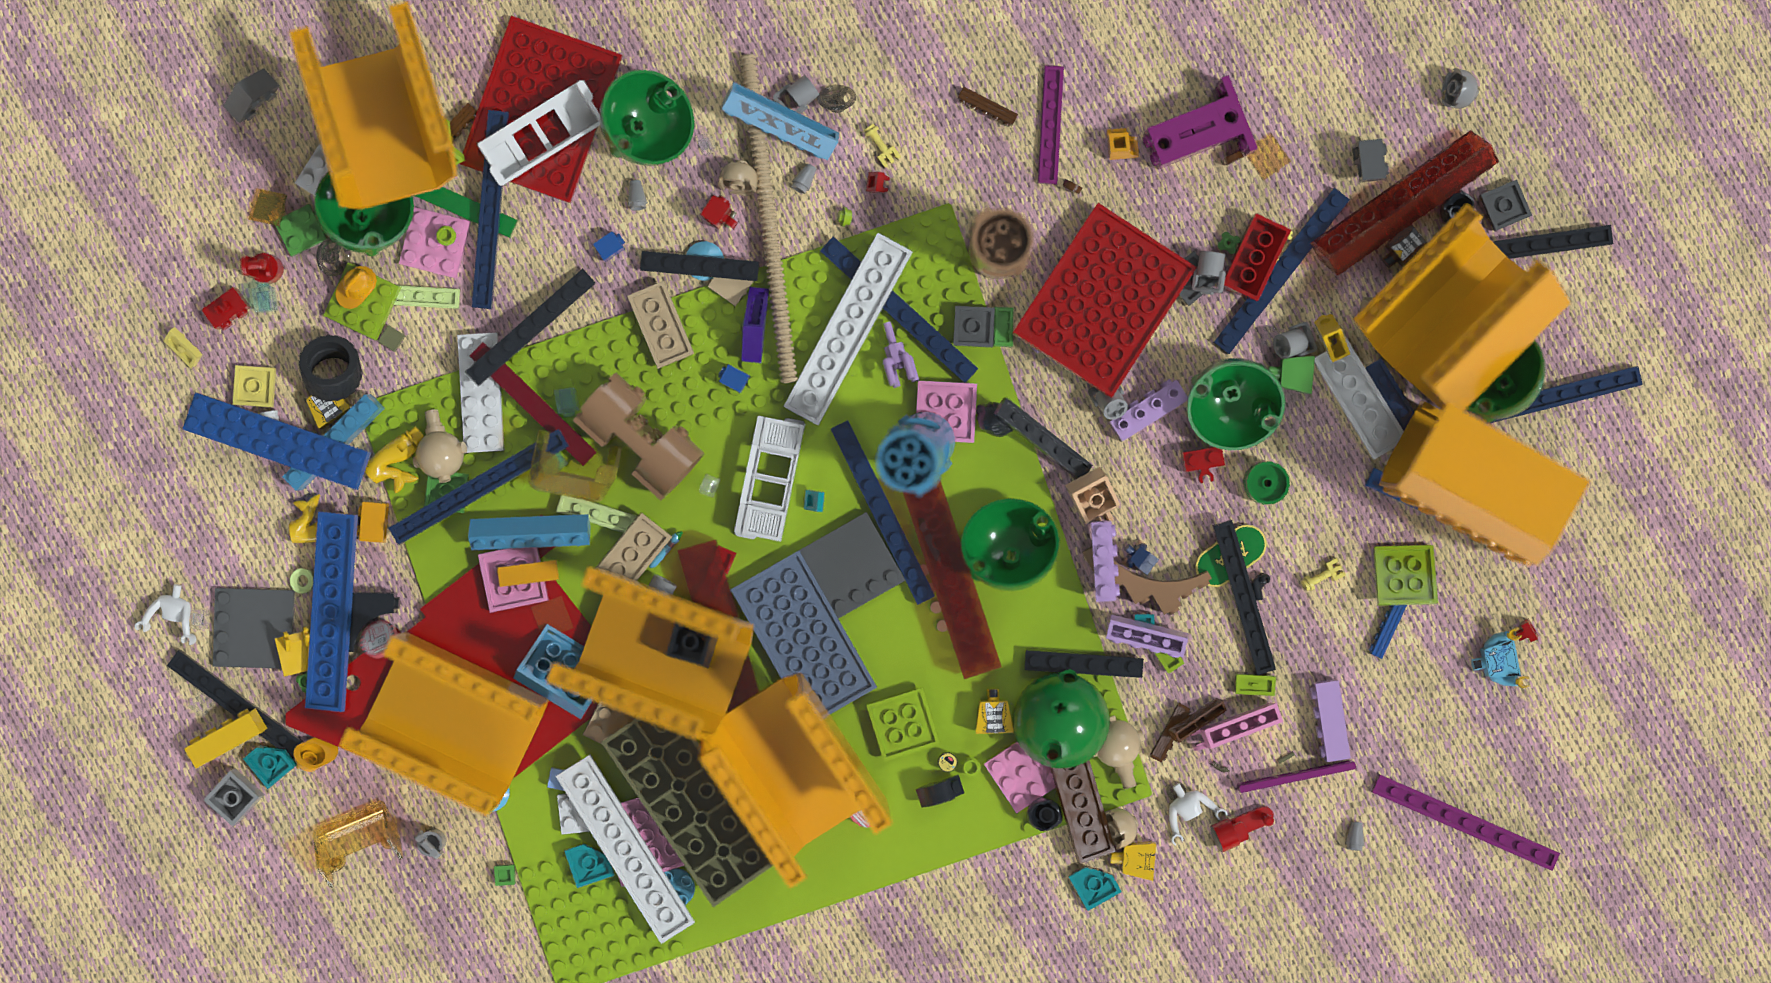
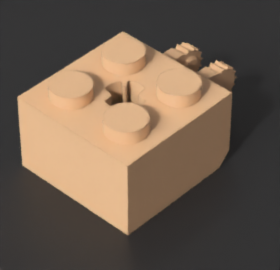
[1065,467,1120,524]

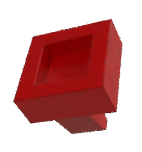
[866,172,890,193]
[1515,618,1539,642]

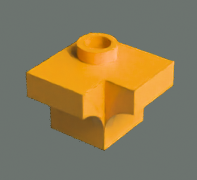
[1106,128,1139,160]

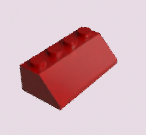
[1224,213,1291,302]

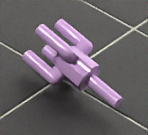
[883,322,919,388]

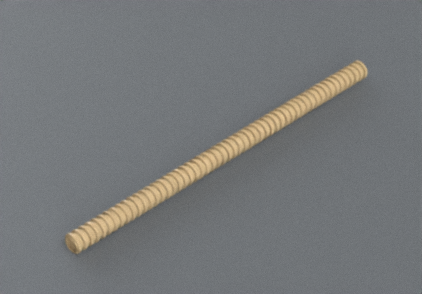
[739,54,798,383]

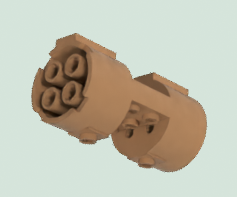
[969,207,1034,279]
[573,373,705,501]

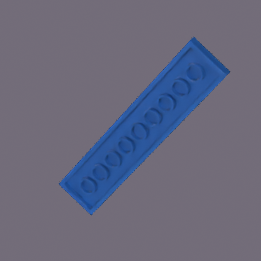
[182,392,371,490]
[305,511,358,712]

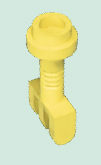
[864,123,901,168]
[1301,557,1346,591]

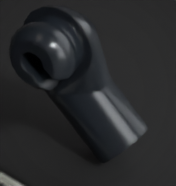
[1251,573,1270,601]

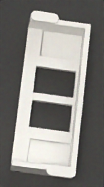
[477,81,601,186]
[734,416,805,542]

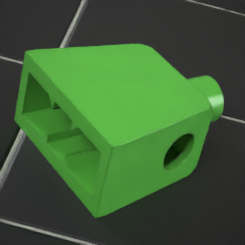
[1268,356,1315,394]

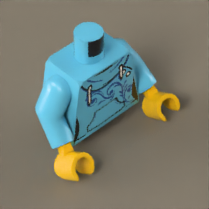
[1471,627,1530,688]

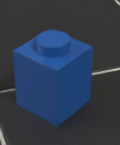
[593,231,625,262]
[718,364,750,393]

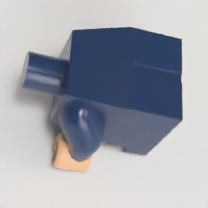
[1122,540,1159,575]

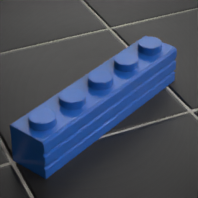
[1369,605,1407,659]

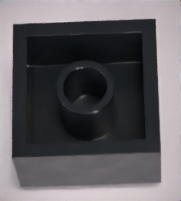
[666,621,718,668]

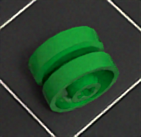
[1243,462,1290,505]

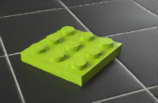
[323,262,402,341]
[1373,545,1438,606]
[866,687,940,762]

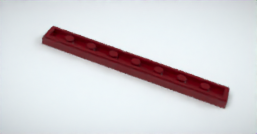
[469,342,597,466]

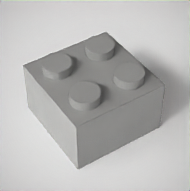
[204,768,265,827]

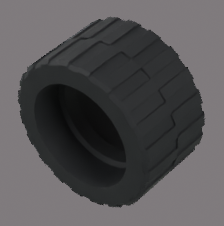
[298,335,362,402]

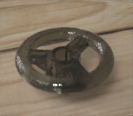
[817,85,856,113]
[316,238,351,276]

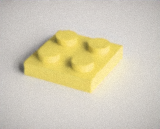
[233,365,276,408]

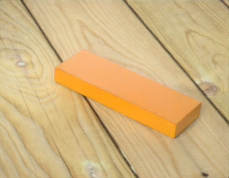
[497,560,559,587]

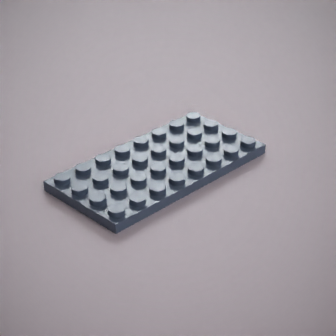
[731,551,877,714]

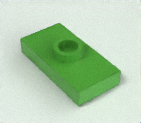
[993,307,1014,348]

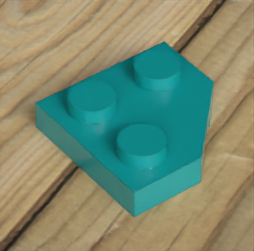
[243,746,297,789]
[565,844,615,888]
[1068,866,1122,911]

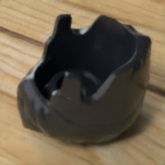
[1440,190,1475,224]
[976,401,1014,437]
[1027,797,1063,831]

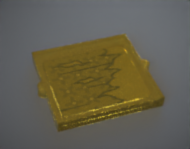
[1247,133,1291,180]
[248,188,287,226]

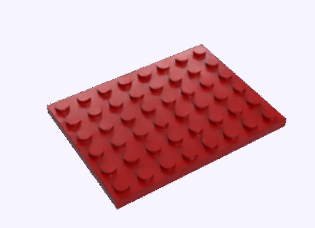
[459,15,623,204]
[1012,203,1197,398]

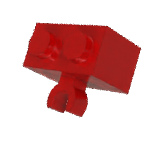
[700,195,738,229]
[201,287,251,330]
[1181,447,1225,483]

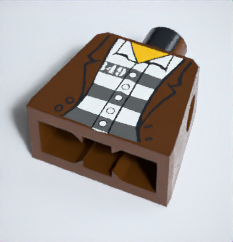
[1382,221,1427,268]

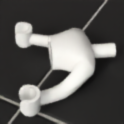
[135,584,196,645]
[1169,783,1228,845]

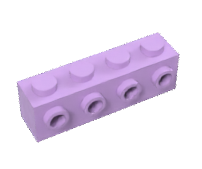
[1109,379,1188,442]
[1091,520,1120,602]
[1106,615,1189,658]
[1310,679,1351,762]

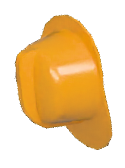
[335,266,377,309]
[294,738,338,772]

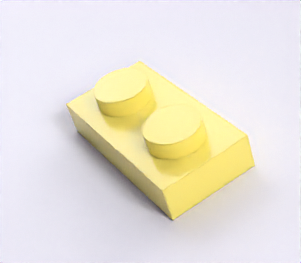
[164,327,203,369]

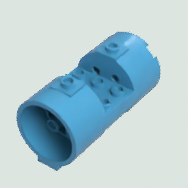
[877,412,955,496]

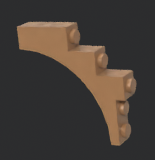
[1082,546,1212,616]

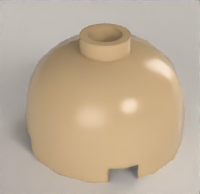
[718,160,758,196]
[1105,808,1139,849]

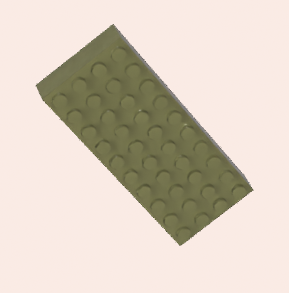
[601,717,773,907]

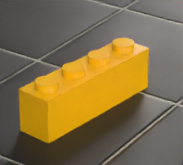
[184,708,268,769]

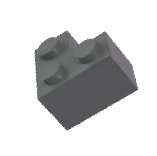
[223,68,280,123]
[1352,139,1389,183]

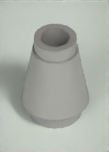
[791,164,817,194]
[628,180,648,211]
[1345,822,1365,851]

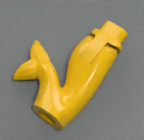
[365,426,425,493]
[289,494,358,543]

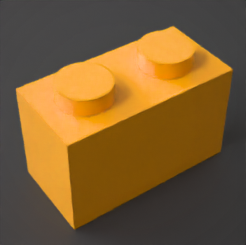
[357,502,389,543]

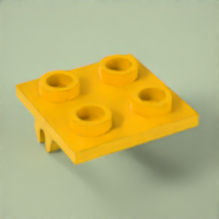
[274,626,310,677]

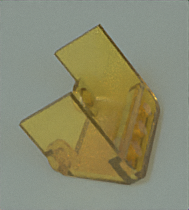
[528,430,622,502]
[313,801,403,889]

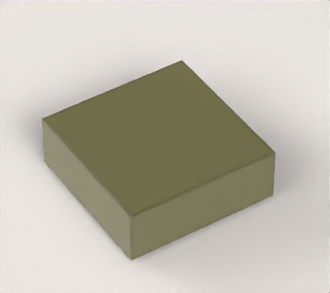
[378,325,406,352]

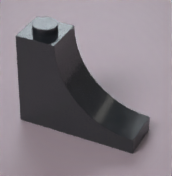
[349,592,401,652]

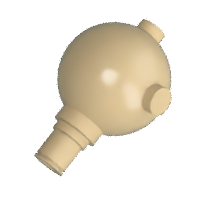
[413,410,467,483]
[1093,715,1145,789]

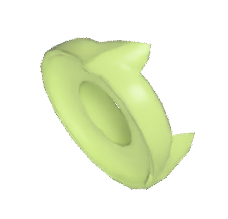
[290,568,314,594]

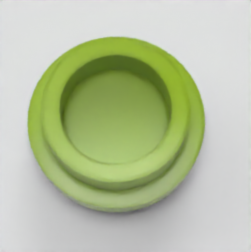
[837,207,852,227]
[436,226,456,246]
[961,757,981,777]

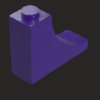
[742,287,769,363]

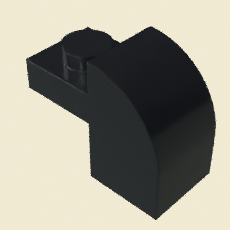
[916,775,964,808]

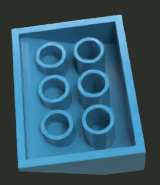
[514,624,593,719]

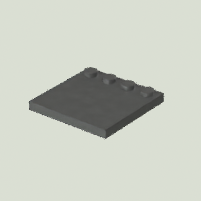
[799,512,905,619]
[213,588,295,669]

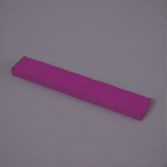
[1037,65,1064,185]
[1237,760,1356,793]

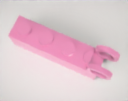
[1190,702,1283,751]

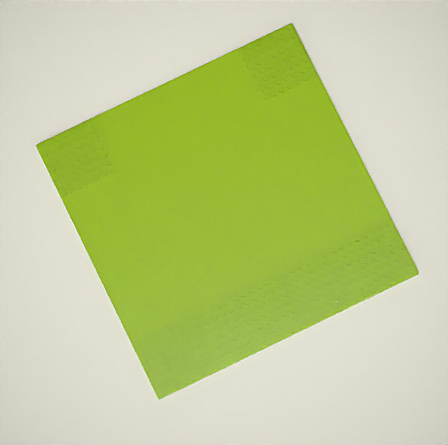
[366,203,1152,983]

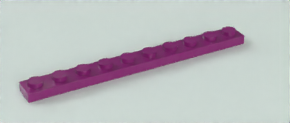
[1371,774,1560,871]

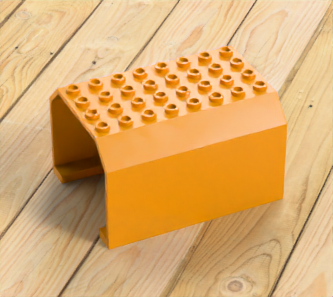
[289,1,458,209]
[1353,204,1571,410]
[1379,401,1591,567]
[546,567,754,739]
[339,632,549,817]
[700,672,892,888]

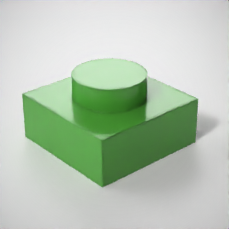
[494,864,516,886]

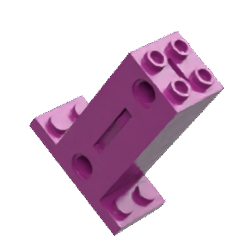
[1142,75,1258,170]

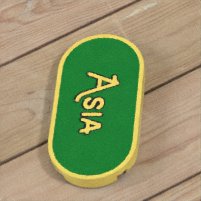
[1195,525,1267,587]

